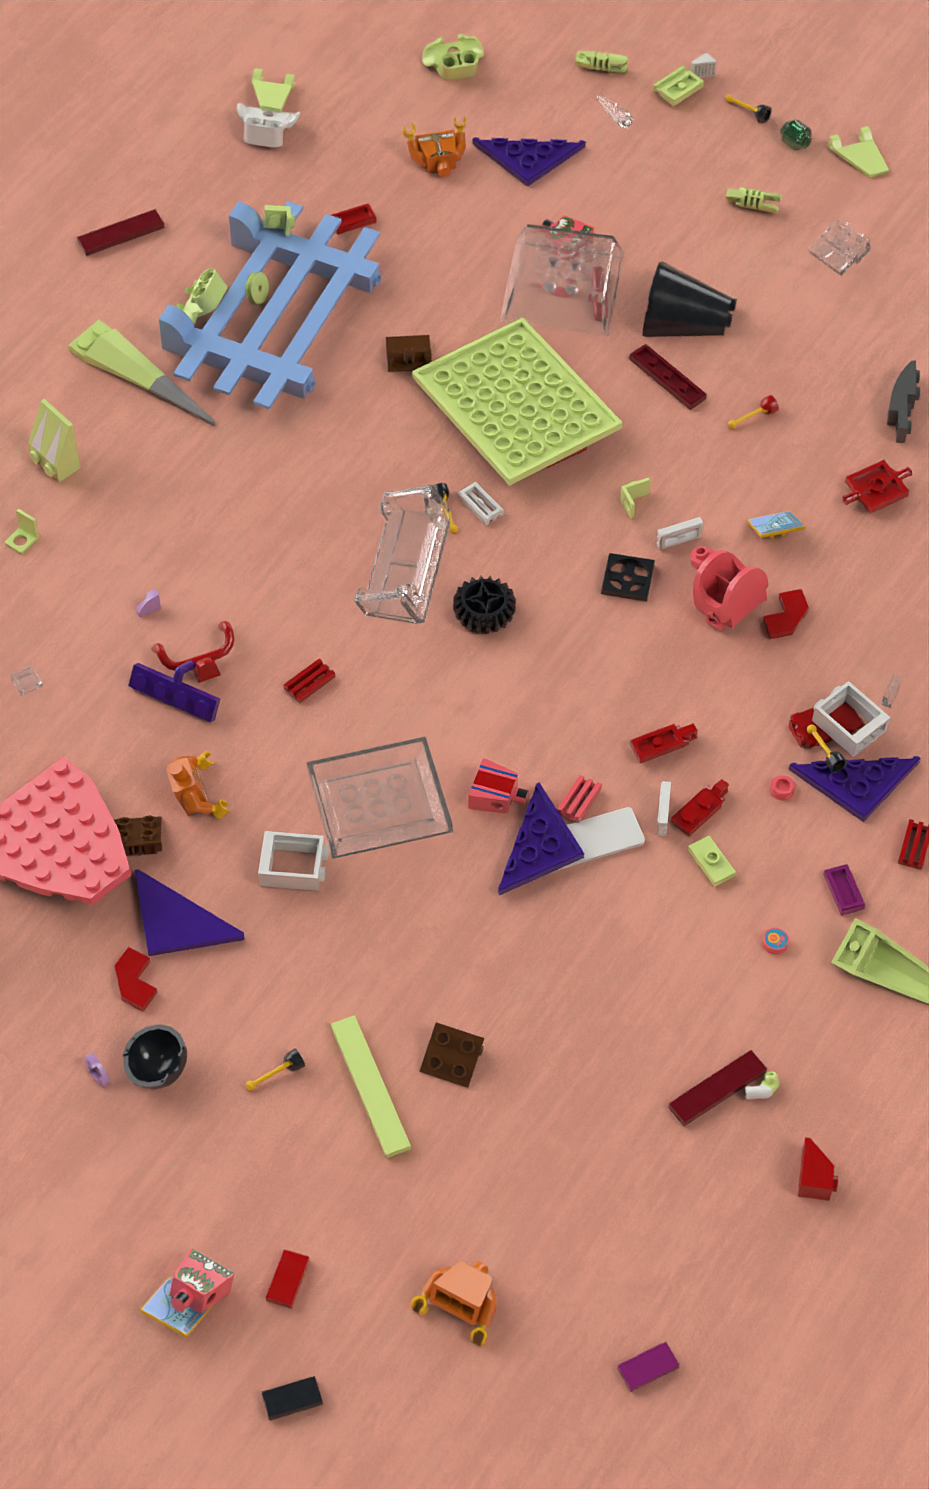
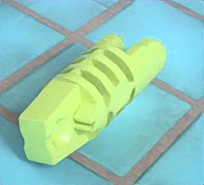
[576,51,628,73]
[726,187,782,214]

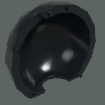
[123,1024,187,1090]

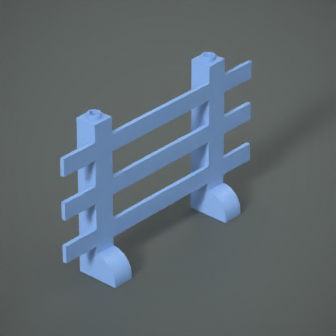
[159,201,382,410]

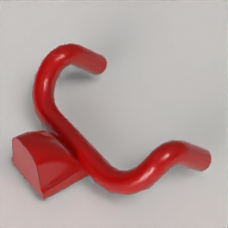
[152,621,235,683]

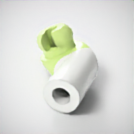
[745,1071,780,1100]

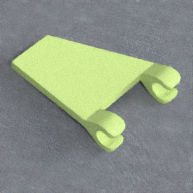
[252,68,295,112]
[828,127,889,178]

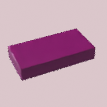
[823,864,865,916]
[617,1342,679,1392]

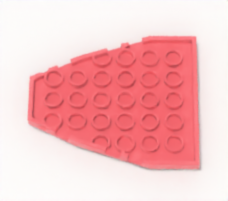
[0,757,132,905]

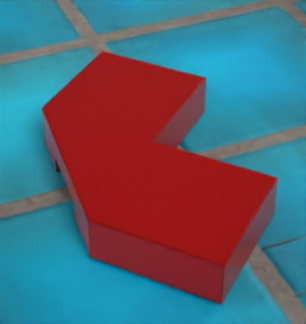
[763,589,809,639]
[114,947,157,1012]

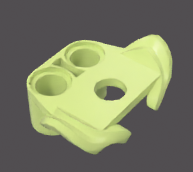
[422,34,484,80]
[176,268,227,325]

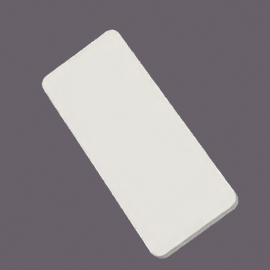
[556,807,645,871]

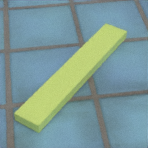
[331,1015,411,1159]

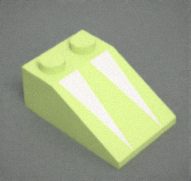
[28,399,80,482]

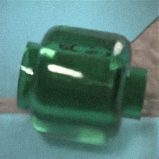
[781,119,812,151]

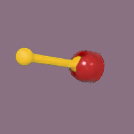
[728,395,779,429]

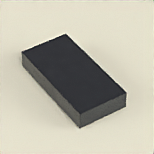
[262,1376,323,1421]

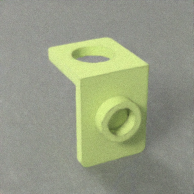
[620,478,651,519]
[5,509,39,554]

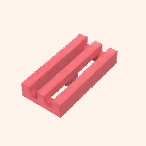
[557,775,602,823]

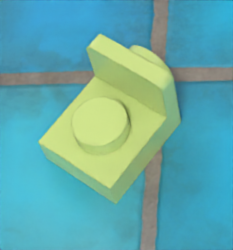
[263,205,295,236]

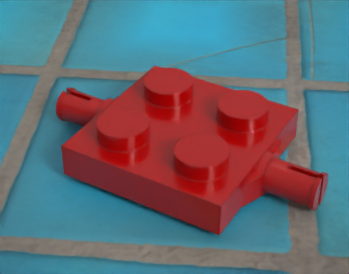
[842,460,912,514]

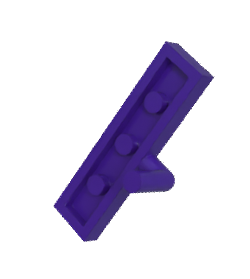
[128,661,221,723]

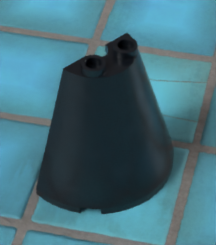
[642,262,737,337]

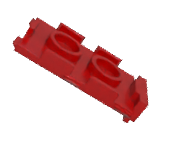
[788,702,865,748]

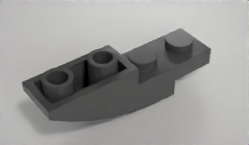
[887,360,920,443]

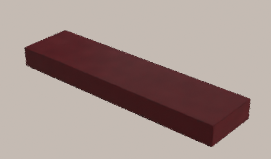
[77,209,165,256]
[629,343,707,410]
[668,1050,767,1127]

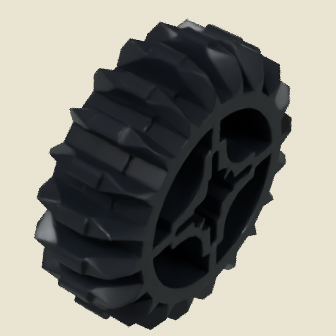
[453,575,516,634]

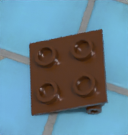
[386,335,432,372]
[114,816,162,856]
[420,1022,485,1088]

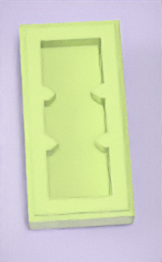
[688,836,736,887]

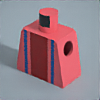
[468,758,529,813]

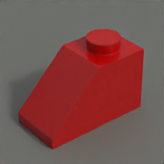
[798,1137,839,1201]

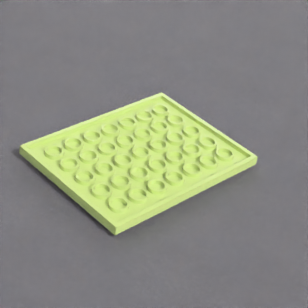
[412,318,622,486]

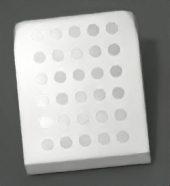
[691,53,717,78]

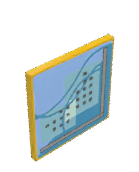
[747,511,805,539]
[140,1277,213,1338]

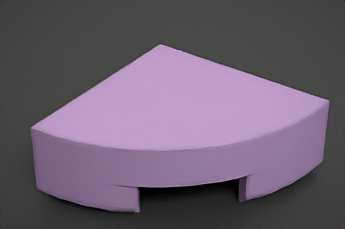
[136,589,161,617]
[85,1053,110,1087]

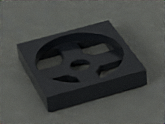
[601,553,655,601]

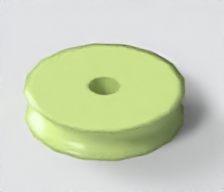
[245,272,269,305]

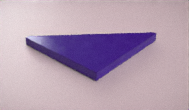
[472,137,586,187]
[789,756,921,822]
[498,782,584,895]
[135,869,245,956]

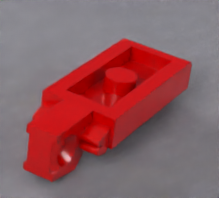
[630,723,698,764]
[671,779,729,837]

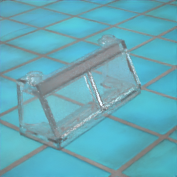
[355,485,452,624]

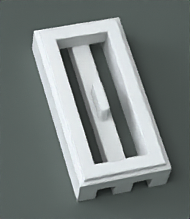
[458,482,504,526]
[656,517,703,550]
[656,781,671,836]

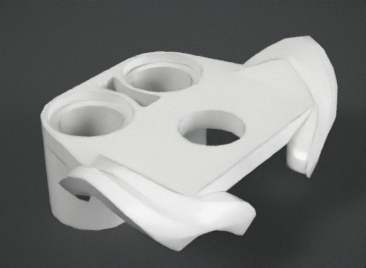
[237,103,301,147]

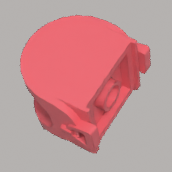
[690,546,768,631]

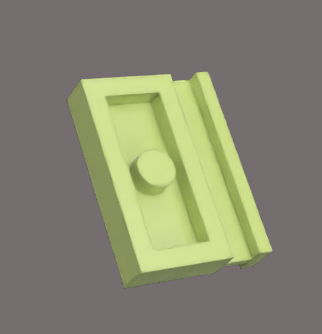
[653,66,704,106]

